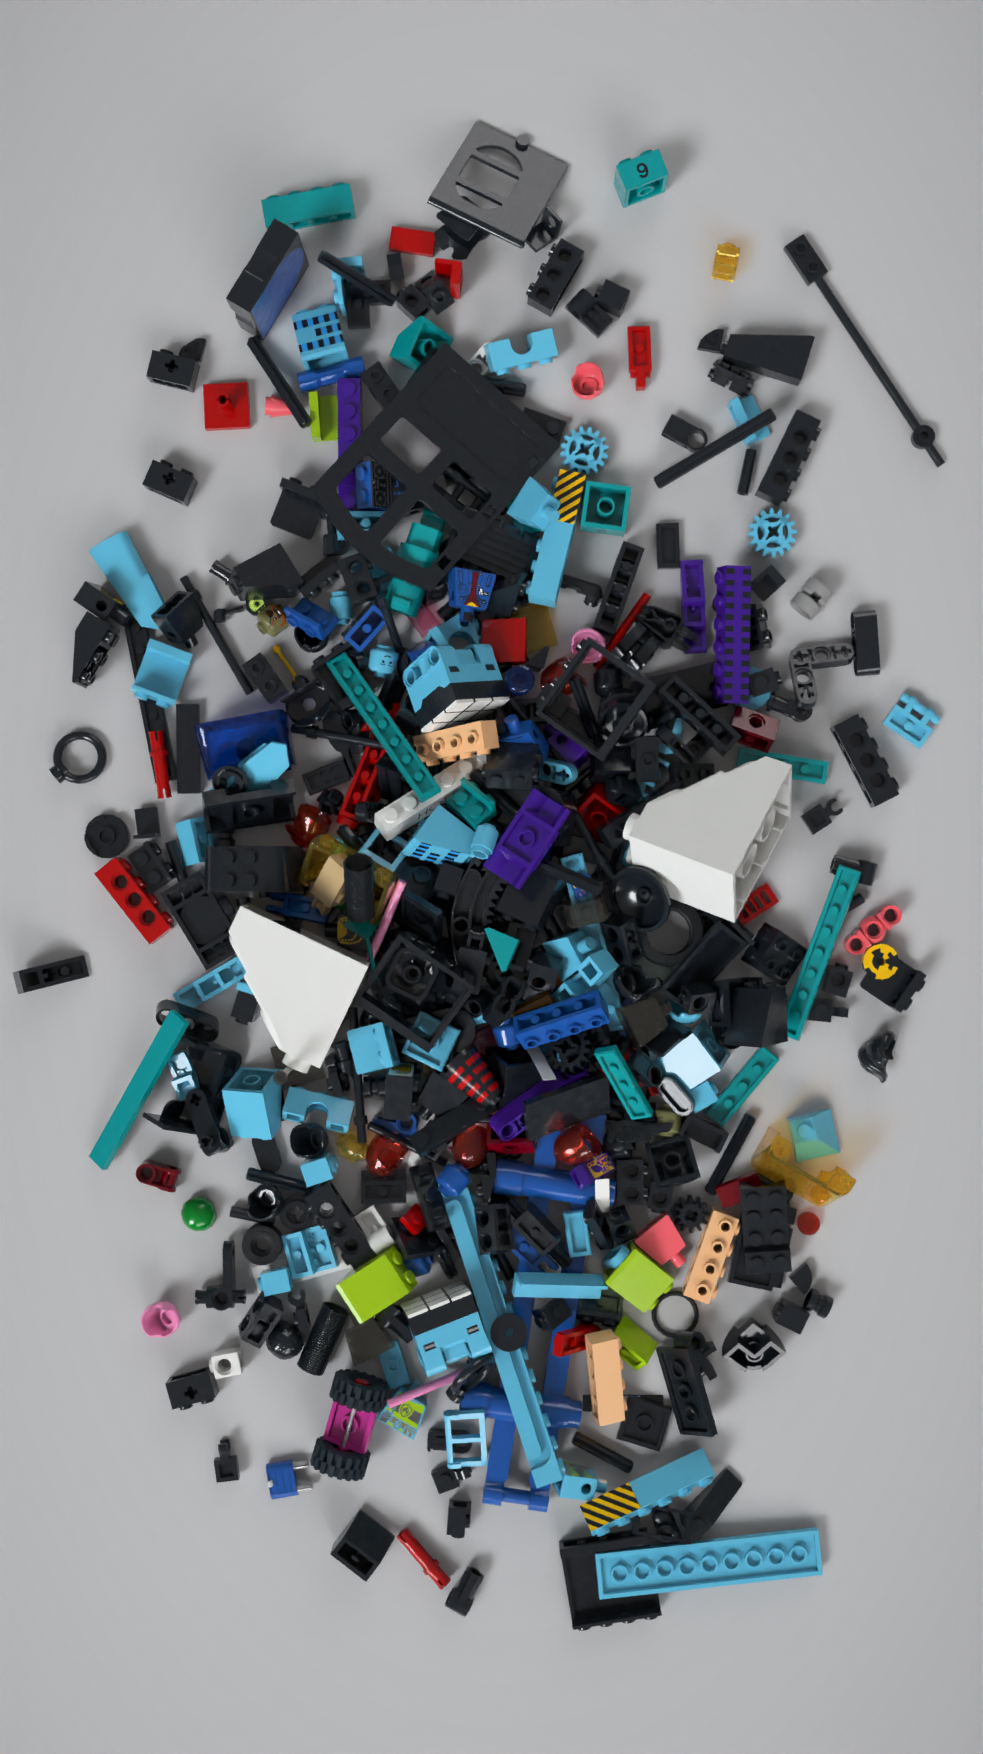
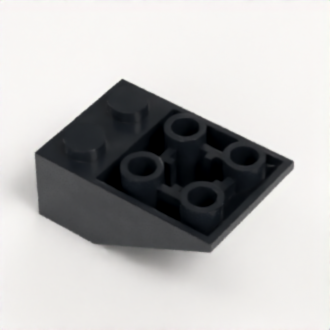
[72,611,120,688]

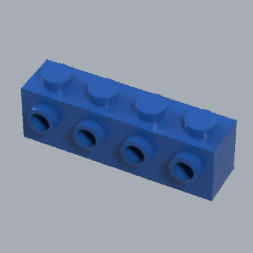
[513,989,610,1050]

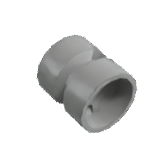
[789,577,832,620]

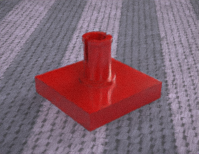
[203,382,251,431]

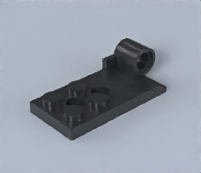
[656,1331,718,1437]

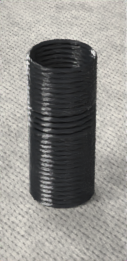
[343,853,375,923]
[297,1302,349,1376]

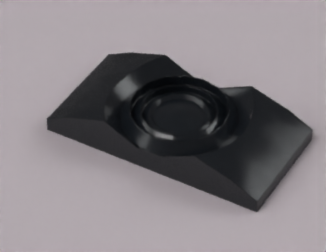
[160,871,235,971]

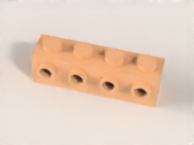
[413,720,500,767]
[681,1206,741,1304]
[585,1329,627,1427]

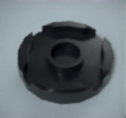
[84,814,130,858]

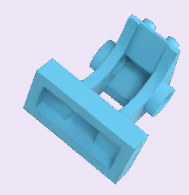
[424,614,481,646]

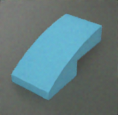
[167,1049,200,1101]

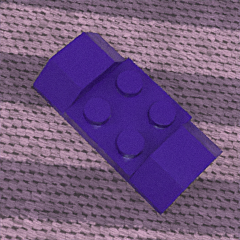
[483,788,571,890]

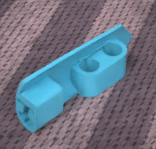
[89,531,165,630]
[210,741,290,792]

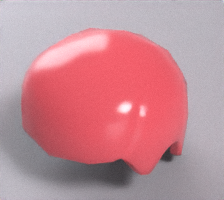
[571,362,605,400]

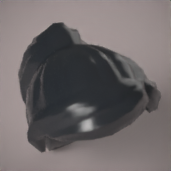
[613,964,663,1001]
[858,1031,896,1083]

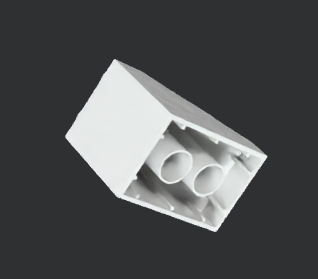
[623,756,792,923]
[228,903,370,1074]

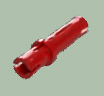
[148,730,172,799]
[396,1527,451,1590]

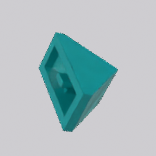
[485,927,520,973]

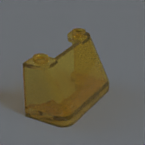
[298,834,396,926]
[751,1127,857,1207]

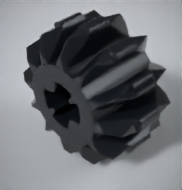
[671,1194,710,1233]

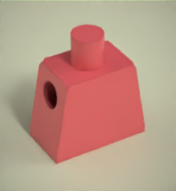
[633,1211,687,1268]

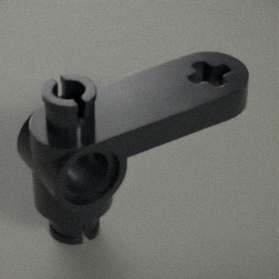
[185,1088,234,1157]
[195,1241,246,1311]

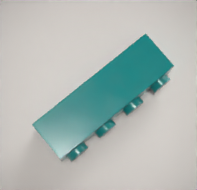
[261,182,356,230]

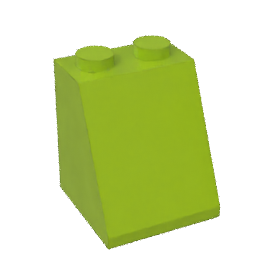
[603,1240,674,1313]
[336,1245,418,1324]

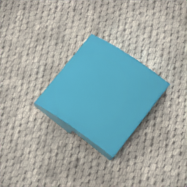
[281,1224,339,1280]

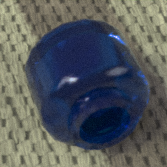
[505,664,535,696]

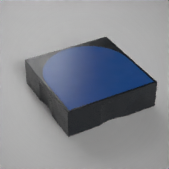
[226,218,309,341]

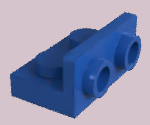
[284,598,339,641]

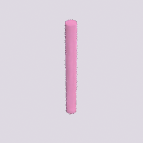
[366,879,407,961]
[387,1367,473,1408]

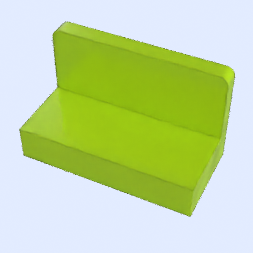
[309,391,338,442]
[613,1316,658,1371]

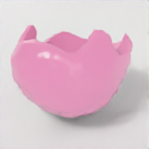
[571,628,606,664]
[141,1301,181,1338]

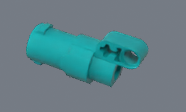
[386,507,445,618]

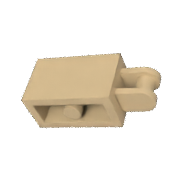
[310,852,347,916]

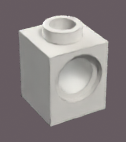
[209,1346,245,1379]

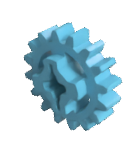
[560,426,609,477]
[747,508,797,559]

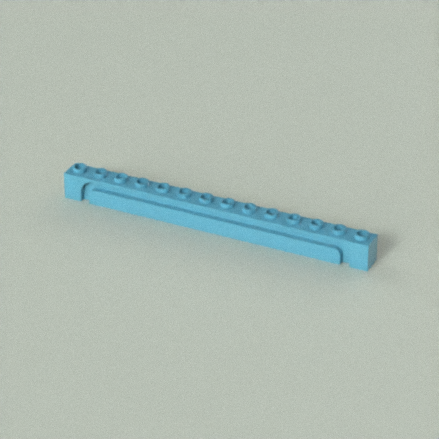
[438,1176,566,1488]

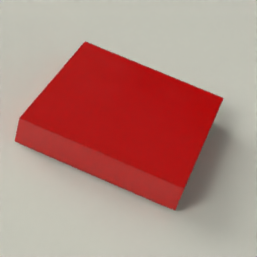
[481,618,528,665]

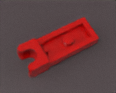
[552,1323,601,1358]

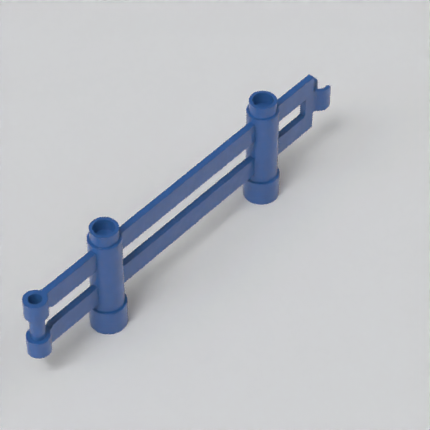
[459,1114,616,1512]

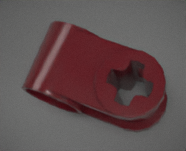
[136,1160,182,1192]

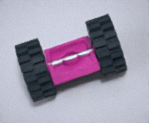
[310,1369,390,1481]

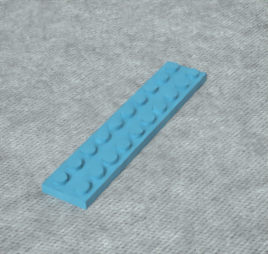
[595,1527,823,1600]

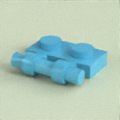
[882,692,941,749]

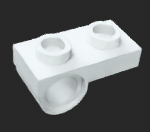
[354,1204,397,1255]

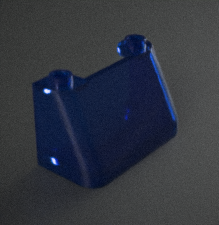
[194,709,297,781]

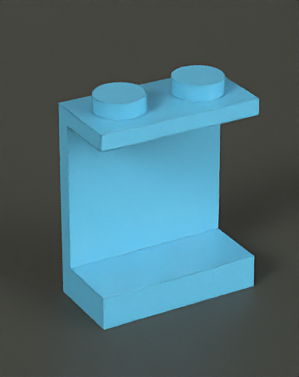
[131,638,193,709]

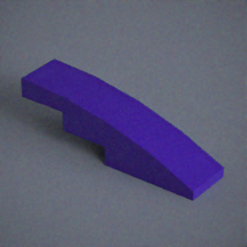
[680,559,707,654]

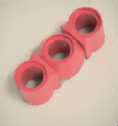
[843,905,902,955]

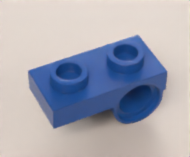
[372,1113,418,1138]

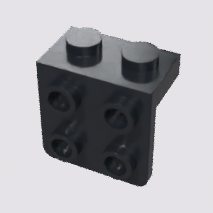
[270,477,323,540]
[740,922,807,986]
[860,957,927,1013]

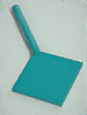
[344,904,383,980]

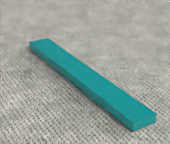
[326,652,441,803]
[787,864,862,1041]
[89,1010,189,1170]

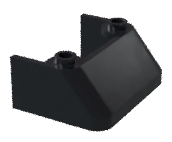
[142,1034,242,1135]

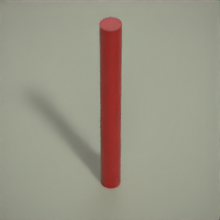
[592,592,651,670]

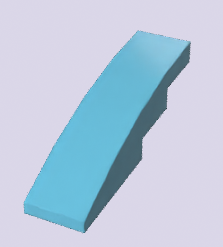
[172,956,246,1008]

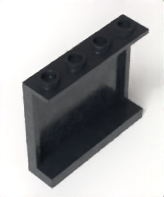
[559,1527,662,1631]

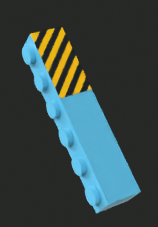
[525,469,586,608]
[580,1448,715,1537]

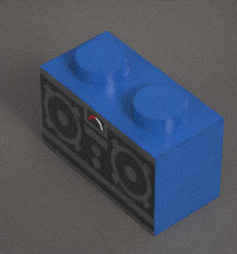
[355,461,392,511]
[341,601,386,652]

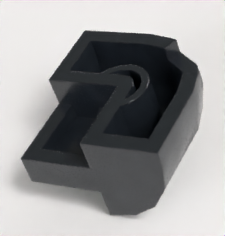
[722,1318,786,1372]

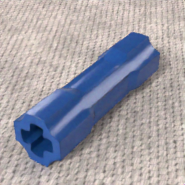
[297,356,365,394]

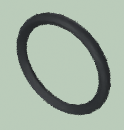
[651,1291,699,1338]

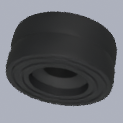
[242,1223,283,1265]

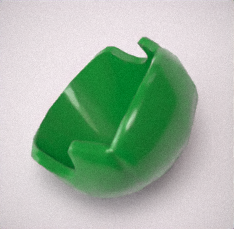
[181,1197,217,1231]

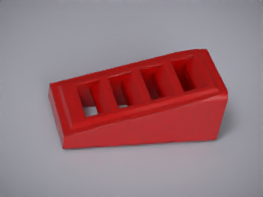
[737,883,779,926]

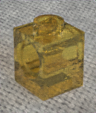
[711,243,740,282]

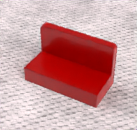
[435,258,463,299]

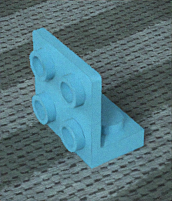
[331,256,366,318]
[347,1022,400,1075]

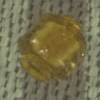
[335,1130,370,1163]

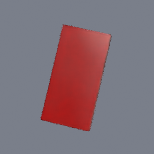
[389,226,436,257]

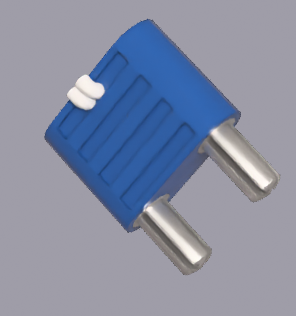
[266,1459,313,1500]

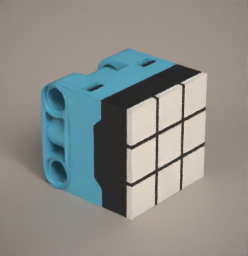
[403,644,510,733]
[401,1280,492,1377]

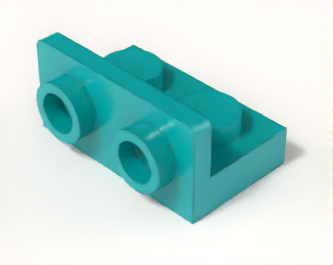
[445,777,497,830]

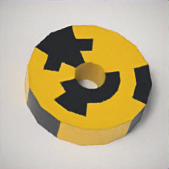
[861,943,899,980]

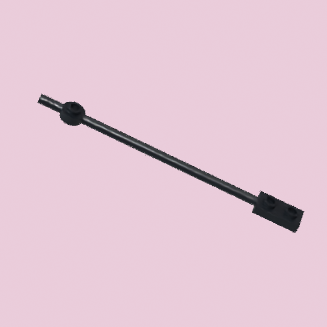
[783,234,945,468]

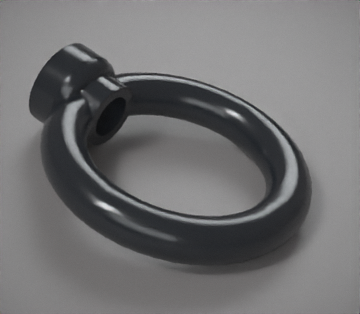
[49,731,107,784]
[446,1354,496,1404]

